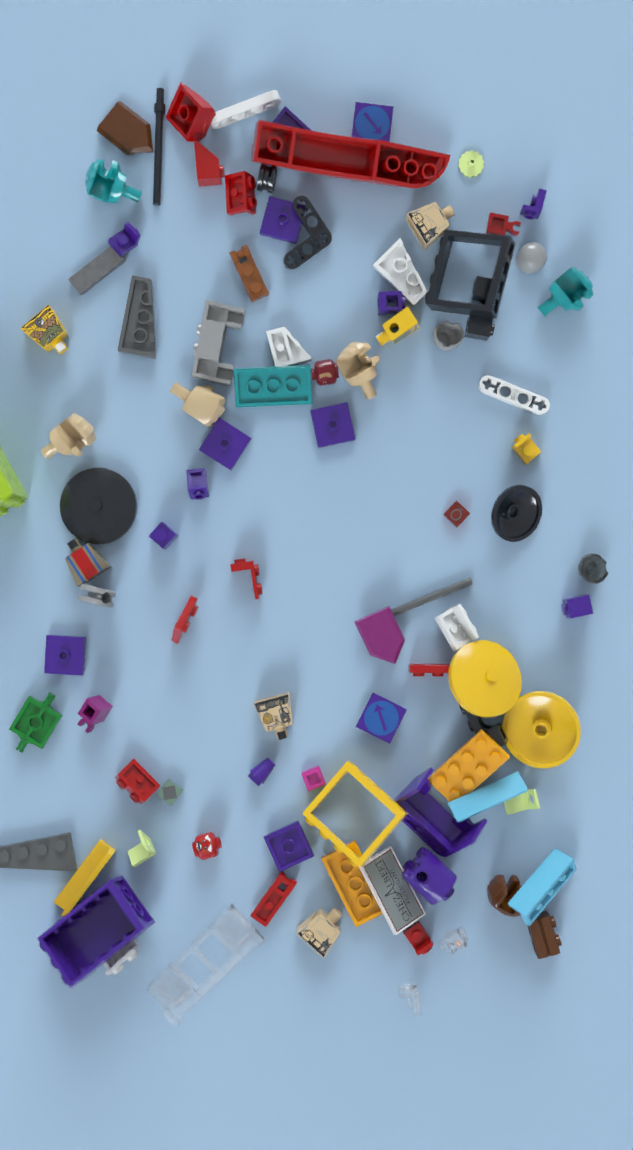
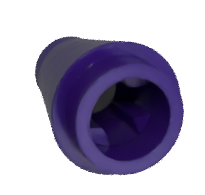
[248,757,276,786]

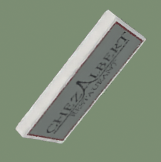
[359,846,426,935]

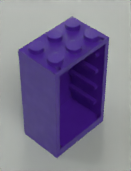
[37,875,156,988]

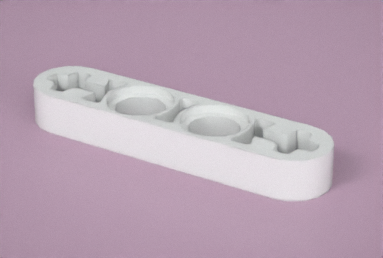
[211,90,281,129]
[478,375,550,415]

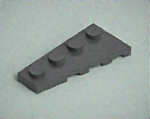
[118,275,156,359]
[0,832,78,871]

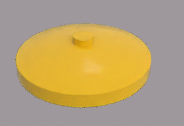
[448,640,522,718]
[502,691,581,768]

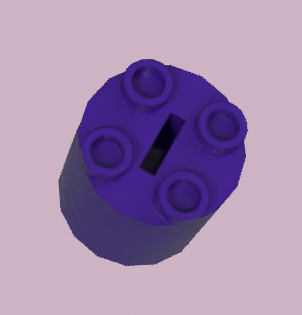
[402,846,457,905]

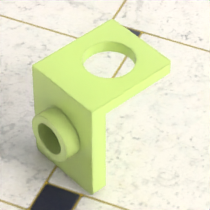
[504,789,540,815]
[128,830,156,867]

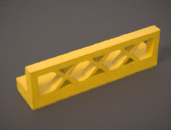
[54,839,116,917]

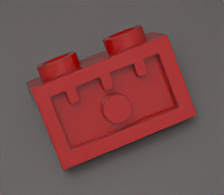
[225,171,257,216]
[115,759,161,804]

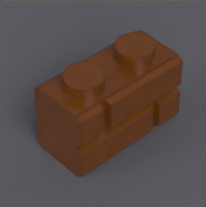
[527,911,562,959]

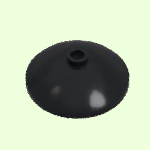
[491,485,542,542]

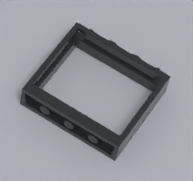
[425,230,516,319]

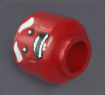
[192,832,222,860]

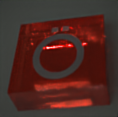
[443,500,470,528]

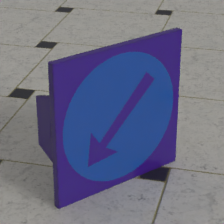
[352,102,394,142]
[356,693,407,744]

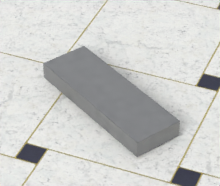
[68,246,126,296]

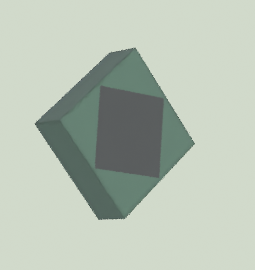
[156,778,184,806]

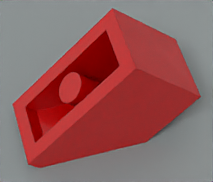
[194,141,225,187]

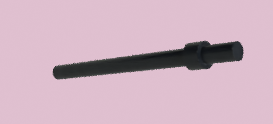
[153,88,166,206]

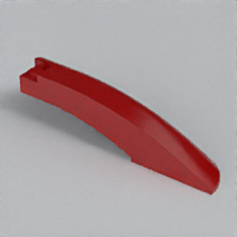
[251,120,450,188]

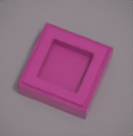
[301,766,326,791]

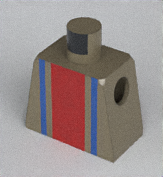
[65,538,112,587]

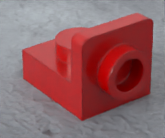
[403,920,434,956]

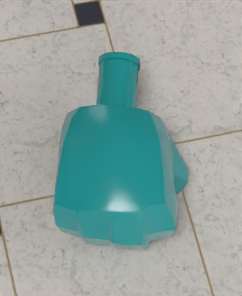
[85,159,142,203]
[537,267,594,317]

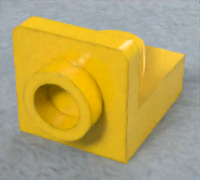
[511,433,541,465]

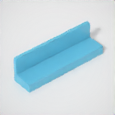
[448,771,528,822]
[508,849,577,926]

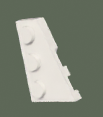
[373,238,427,307]

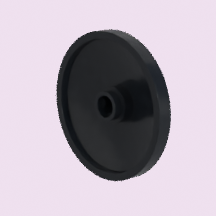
[60,468,137,544]

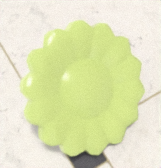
[458,150,484,178]

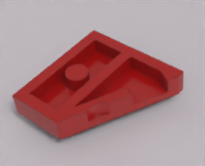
[171,596,199,644]

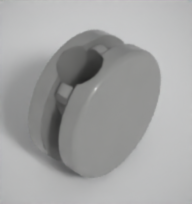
[77,584,116,608]

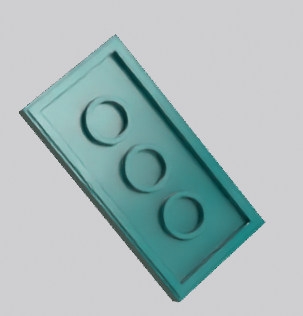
[233,365,312,407]

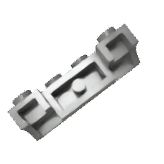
[192,300,245,386]

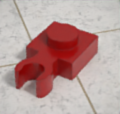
[486,212,521,236]

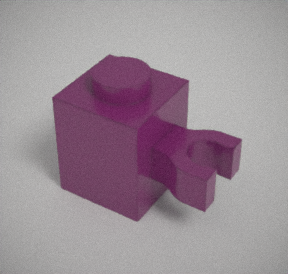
[77,695,113,733]

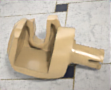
[336,342,380,399]
[170,382,226,427]
[41,413,96,459]

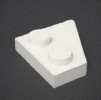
[266,327,312,366]

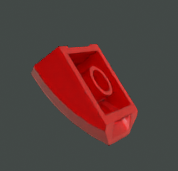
[166,82,216,142]

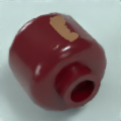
[311,359,339,386]

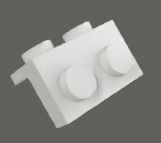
[435,604,479,651]
[104,939,141,976]

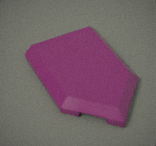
[354,606,405,664]

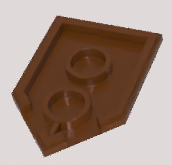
[97,101,154,155]

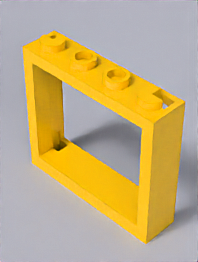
[302,761,408,867]

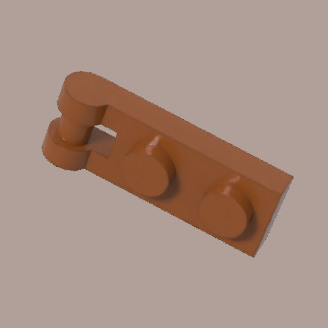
[229,245,269,302]

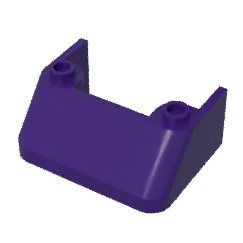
[394,767,487,857]

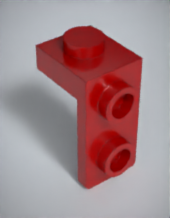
[230,558,263,599]

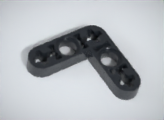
[283,196,332,270]

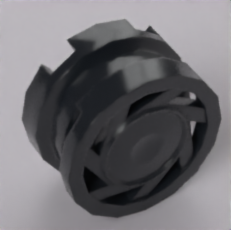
[257,163,277,193]

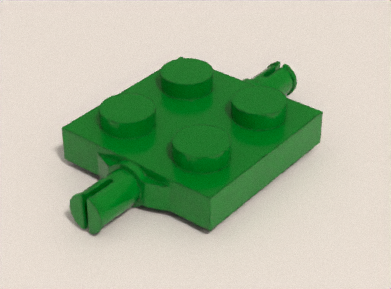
[9,692,63,753]

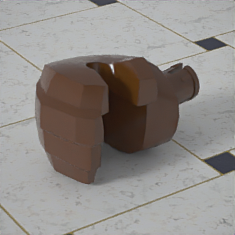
[487,875,522,917]

